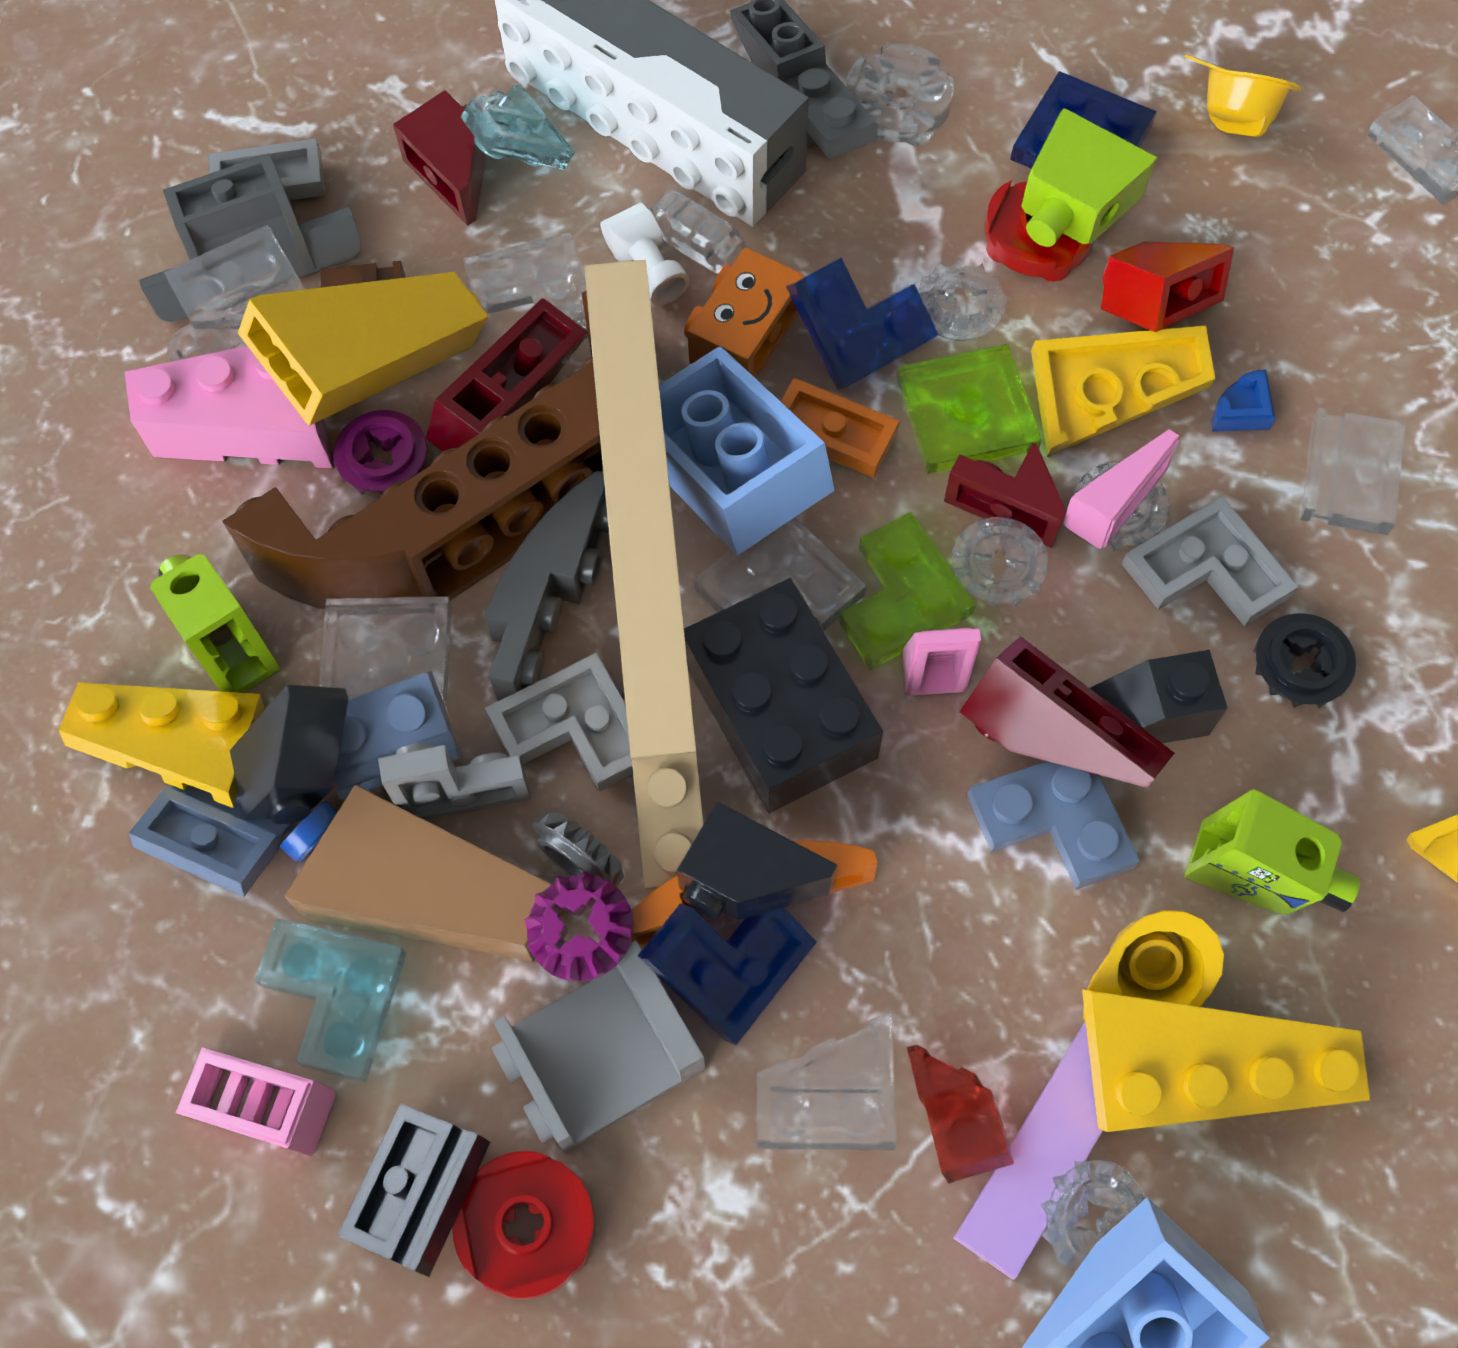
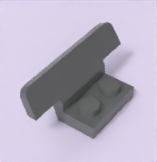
[139,154,361,322]

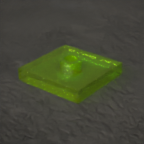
[896,344,1042,474]

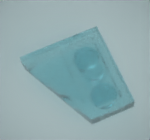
[460,84,575,169]

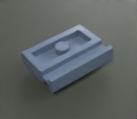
[334,671,463,801]
[129,785,295,897]

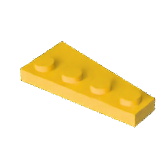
[1082,989,1370,1132]

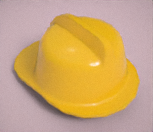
[1184,54,1302,137]
[1083,910,1224,1024]

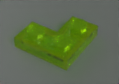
[839,512,976,670]

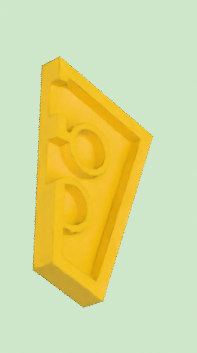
[1031,325,1215,457]
[58,682,265,808]

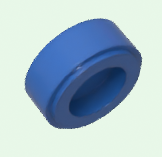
[280,800,338,863]

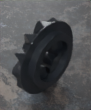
[1253,613,1356,708]

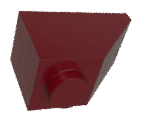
[393,90,486,226]

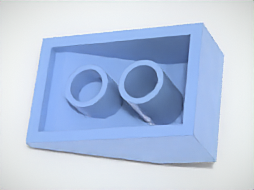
[1022,1197,1270,1348]

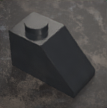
[1090,650,1228,743]
[230,685,349,824]
[677,801,838,920]

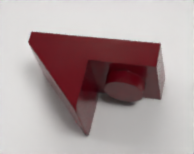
[944,442,1066,548]

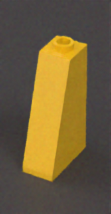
[238,272,489,426]

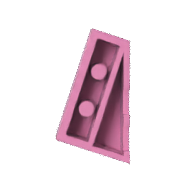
[124,346,333,468]

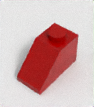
[1101,241,1234,332]

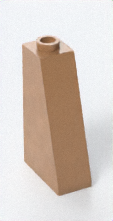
[284,785,567,962]

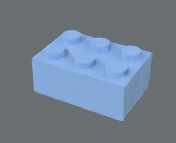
[659,346,835,556]

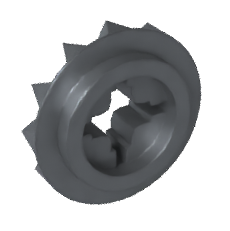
[532,812,624,887]

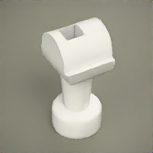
[600,202,690,306]

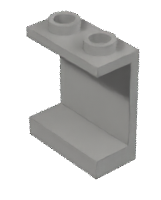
[491,940,705,1153]

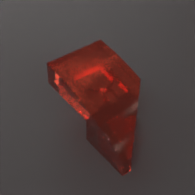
[907,1044,1014,1183]

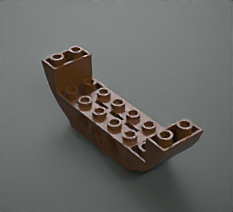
[222,290,603,614]

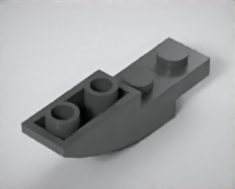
[730,0,878,160]
[484,471,609,701]

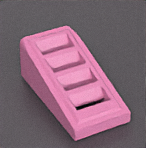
[1063,429,1179,550]
[901,628,981,696]
[176,1047,336,1156]

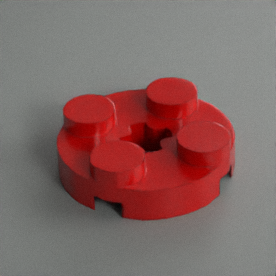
[984,176,1094,282]
[452,1151,596,1300]

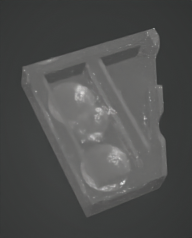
[164,224,305,329]

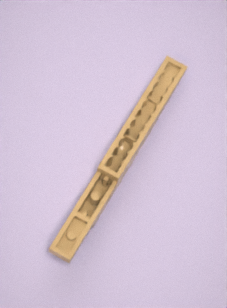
[584,259,703,888]

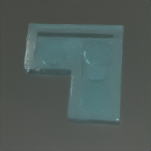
[254,918,407,1082]

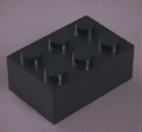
[684,577,883,814]

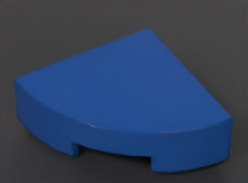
[1212,369,1275,432]

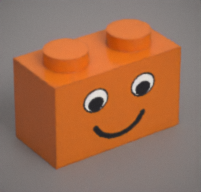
[684,247,804,378]

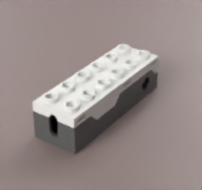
[495,0,809,227]

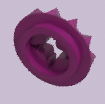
[333,410,429,495]
[524,871,634,982]

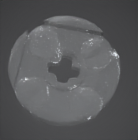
[846,43,954,146]

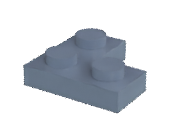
[967,761,1140,890]

